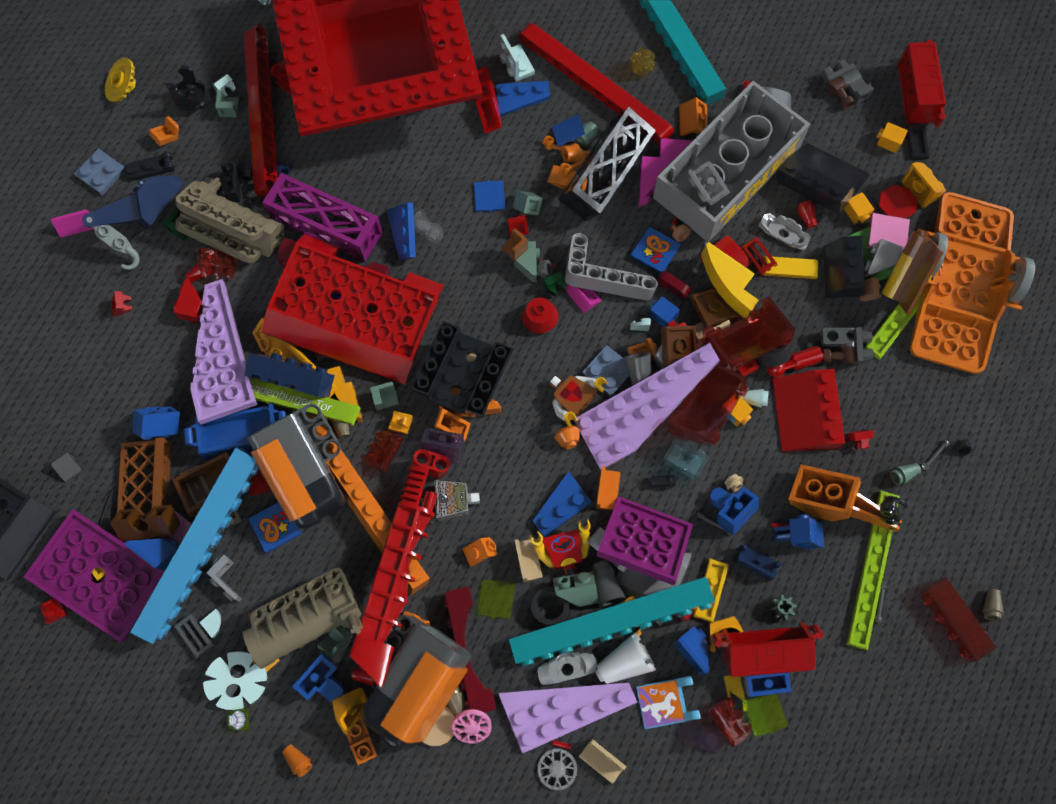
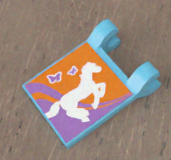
[636,676,700,729]

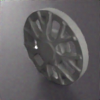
[538,749,577,790]

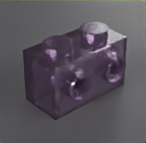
[421,428,464,464]

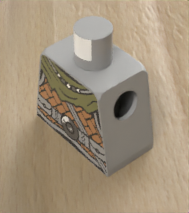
[434,481,480,521]

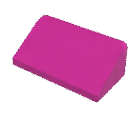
[51,209,93,238]
[565,282,602,313]

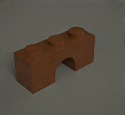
[110,505,181,541]

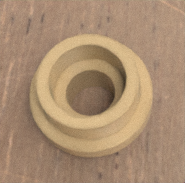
[724,474,744,492]

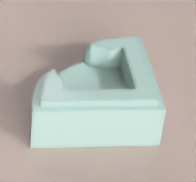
[630,318,651,331]
[200,609,221,638]

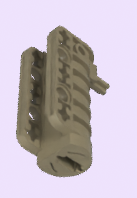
[176,177,285,263]
[243,568,363,669]

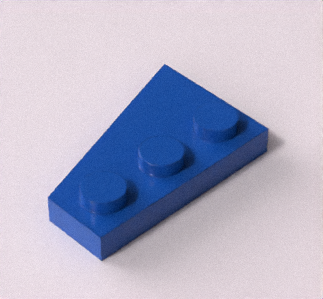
[497,81,550,117]
[386,202,416,261]
[533,471,592,538]

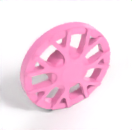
[452,710,492,743]

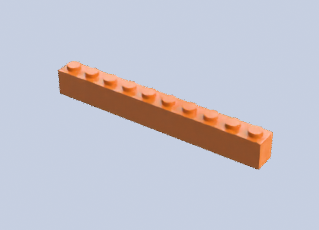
[316,425,430,596]

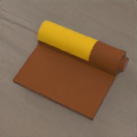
[882,229,944,315]

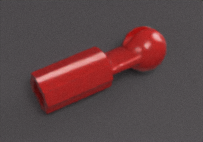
[767,346,824,377]

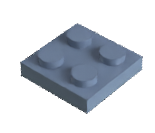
[74,148,124,195]
[582,345,630,397]

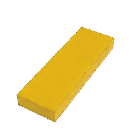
[761,256,818,279]
[693,559,729,623]

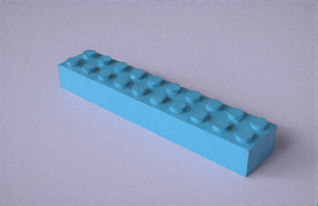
[130,448,260,644]

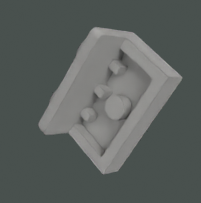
[688,161,730,206]

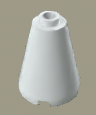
[596,632,656,684]

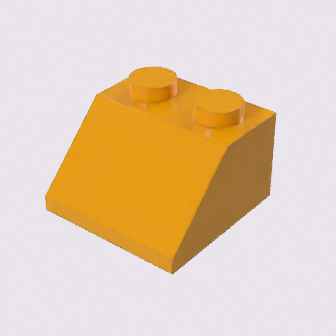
[901,162,946,209]

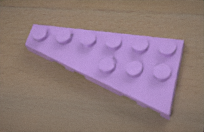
[498,683,637,753]

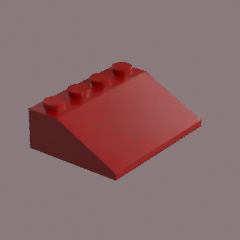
[772,369,845,452]

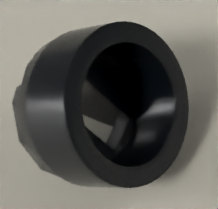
[954,439,972,456]

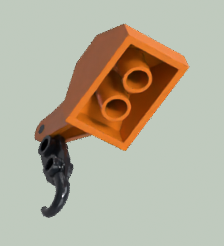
[788,465,908,532]

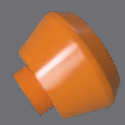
[554,425,580,449]

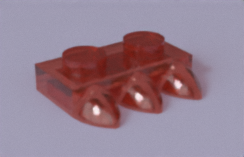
[198,248,237,281]
[364,430,404,472]
[708,698,752,747]

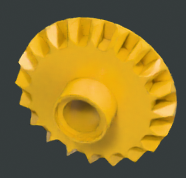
[105,58,136,103]

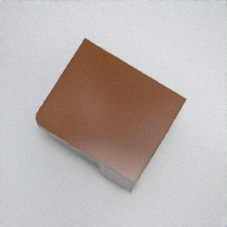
[502,228,528,261]

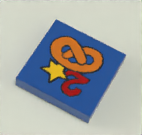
[630,227,681,274]
[248,502,302,553]

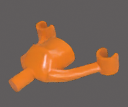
[543,136,591,178]

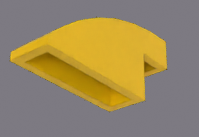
[701,242,759,319]

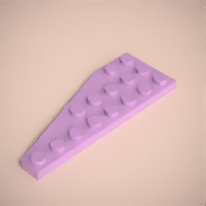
[190,279,257,424]
[574,343,720,470]

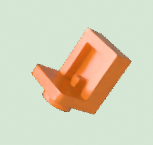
[149,116,179,146]
[627,337,658,361]
[462,537,498,567]

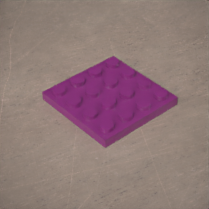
[596,496,693,586]

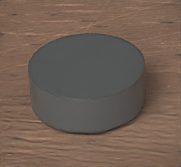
[538,260,553,279]

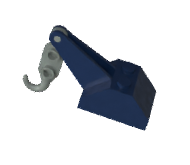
[82,175,185,270]

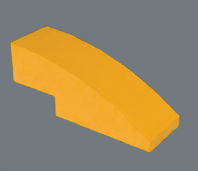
[327,366,363,423]

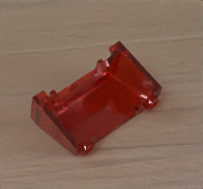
[702,296,795,371]
[667,364,749,447]

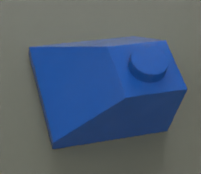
[124,538,180,570]
[673,627,709,676]

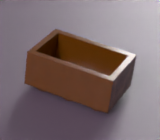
[172,452,231,518]

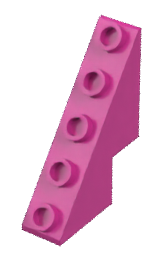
[638,138,693,207]

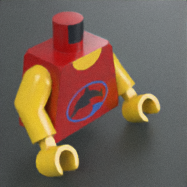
[529,519,591,576]

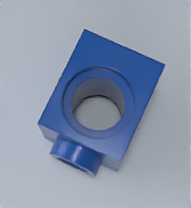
[649,296,680,327]

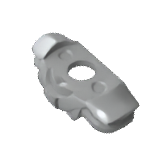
[758,213,810,250]
[538,652,597,685]

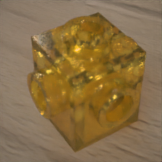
[630,46,656,79]

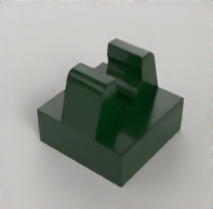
[544,271,566,296]

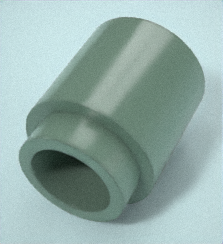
[574,121,599,148]

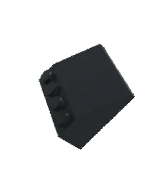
[777,143,870,214]

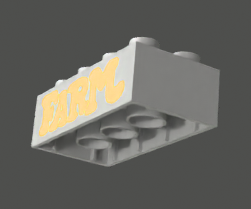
[653,81,810,242]

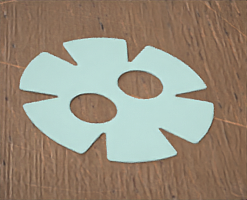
[203,652,267,710]

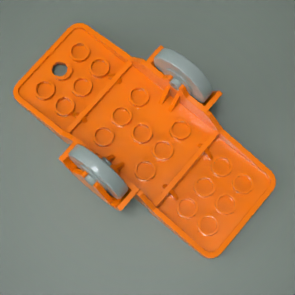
[910,192,1035,374]

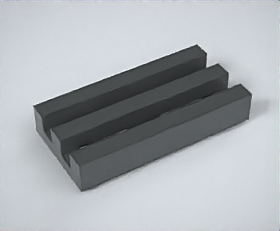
[174,613,214,659]

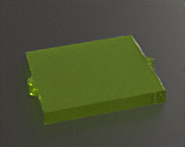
[478,579,515,619]
[743,694,789,737]

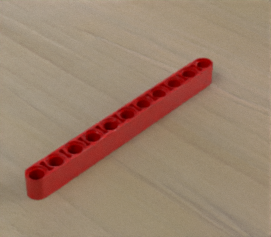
[518,23,674,145]
[244,24,278,198]

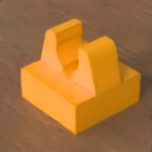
[388,411,413,435]

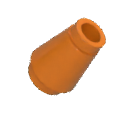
[282,744,312,777]

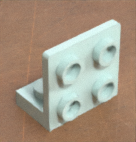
[499,34,535,82]

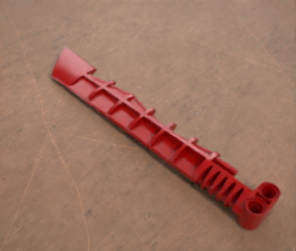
[350,449,450,687]

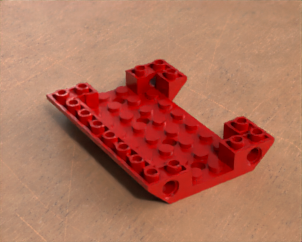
[261,234,444,385]

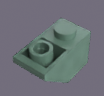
[514,241,540,282]
[553,571,599,607]

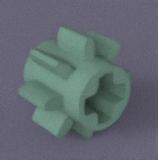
[770,594,797,621]

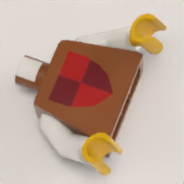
[549,375,608,427]

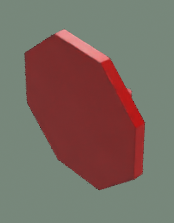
[879,185,918,219]

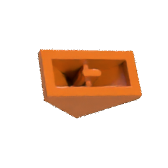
[434,408,471,441]

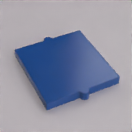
[552,114,585,146]
[474,180,506,212]

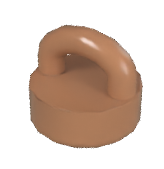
[672,224,691,242]

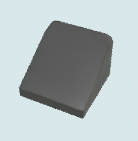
[51,453,82,482]

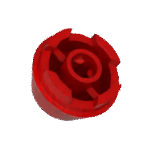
[521,298,559,333]

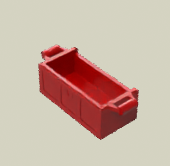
[897,40,946,127]
[712,622,824,677]

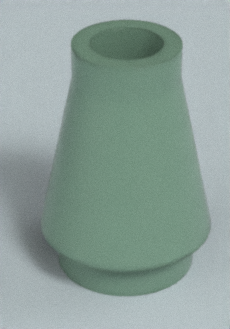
[890,463,921,485]

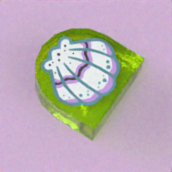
[227,708,249,731]

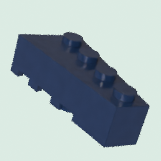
[245,353,335,397]

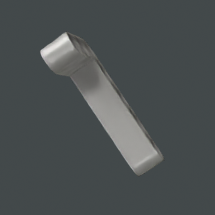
[565,233,658,300]

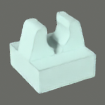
[213,74,235,97]

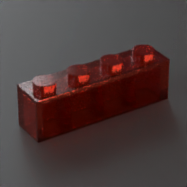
[921,577,997,663]

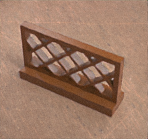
[117,437,171,518]

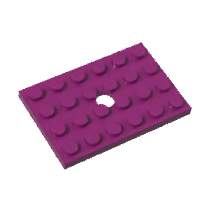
[24,509,165,643]

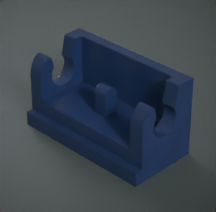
[734,545,781,581]

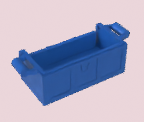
[184,403,286,461]

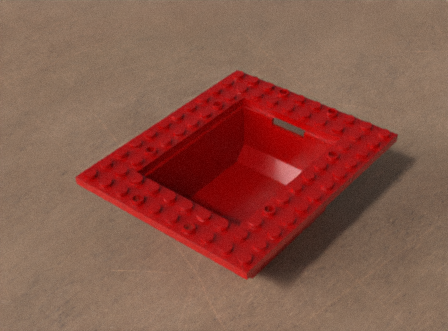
[272,0,483,136]

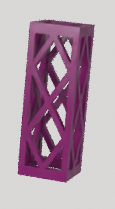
[263,173,383,262]

